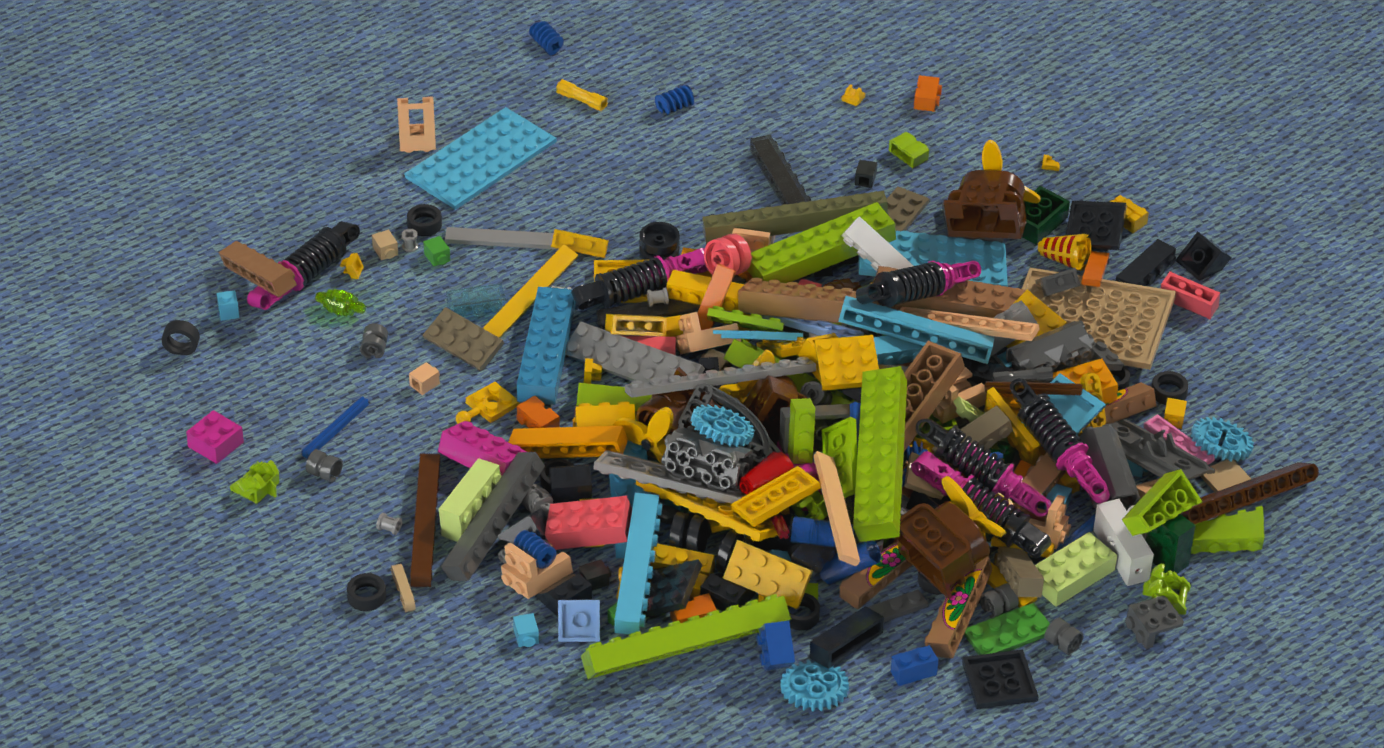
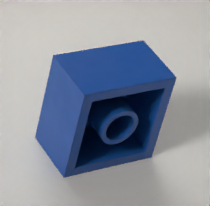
[756,621,795,671]

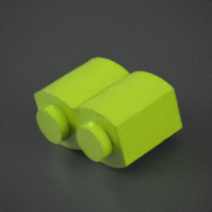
[889,132,929,168]

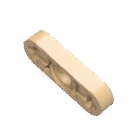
[391,564,416,612]

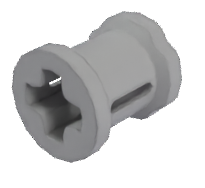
[402,229,418,252]
[647,287,669,307]
[376,513,402,535]

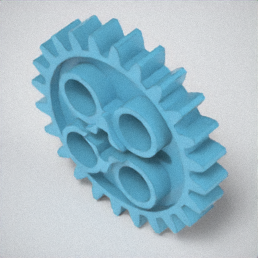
[690,404,755,447]
[1190,417,1254,462]
[781,659,849,712]

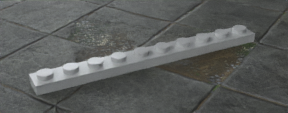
[625,357,816,398]

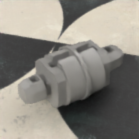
[522,484,553,517]

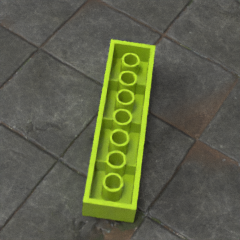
[747,202,896,283]

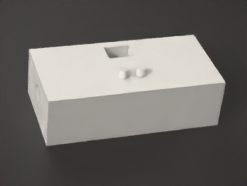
[1093,499,1154,586]

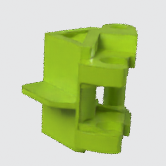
[230,460,280,504]
[790,490,828,524]
[1142,564,1191,615]

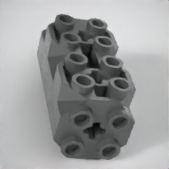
[1006,320,1095,372]
[1079,424,1140,511]
[661,427,755,491]

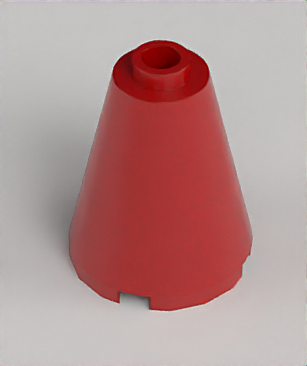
[740,451,794,495]

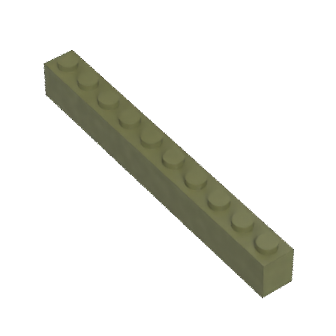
[702,191,888,245]

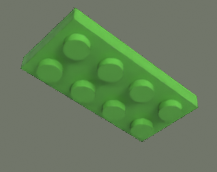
[964,603,1050,655]

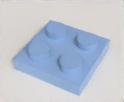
[558,600,600,642]

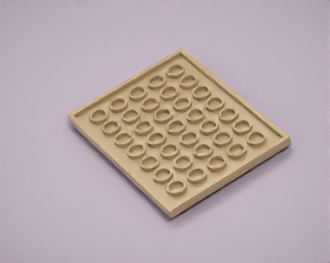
[1022,268,1176,370]

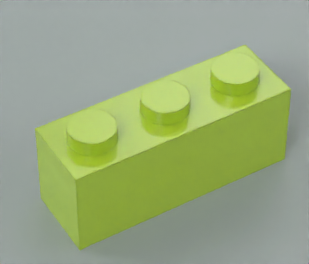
[788,398,816,464]

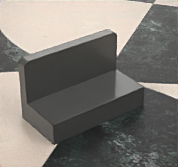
[1035,268,1081,297]

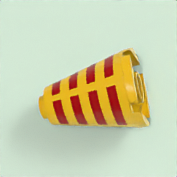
[1038,234,1091,271]

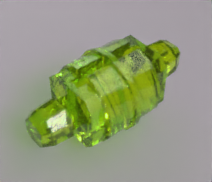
[315,289,366,317]

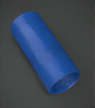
[791,516,855,548]
[818,541,881,584]

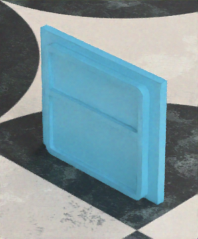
[713,330,803,341]
[1022,373,1106,436]

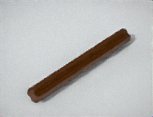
[985,381,1083,395]

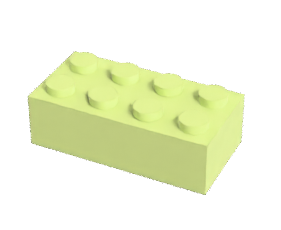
[439,458,502,542]
[1035,532,1117,607]

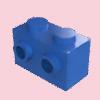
[890,645,938,686]

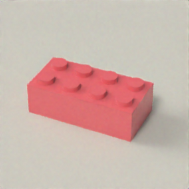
[545,496,632,550]

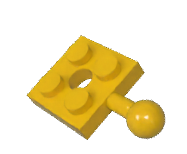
[455,382,520,424]

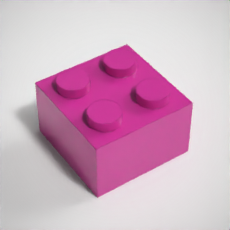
[186,410,244,464]

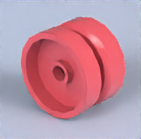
[704,234,752,275]

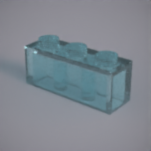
[446,283,506,317]

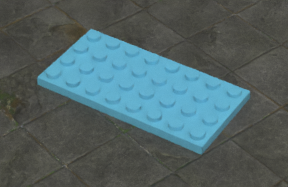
[404,107,557,210]
[859,231,1008,287]

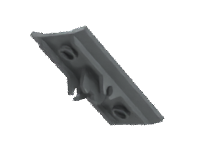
[1111,419,1216,480]

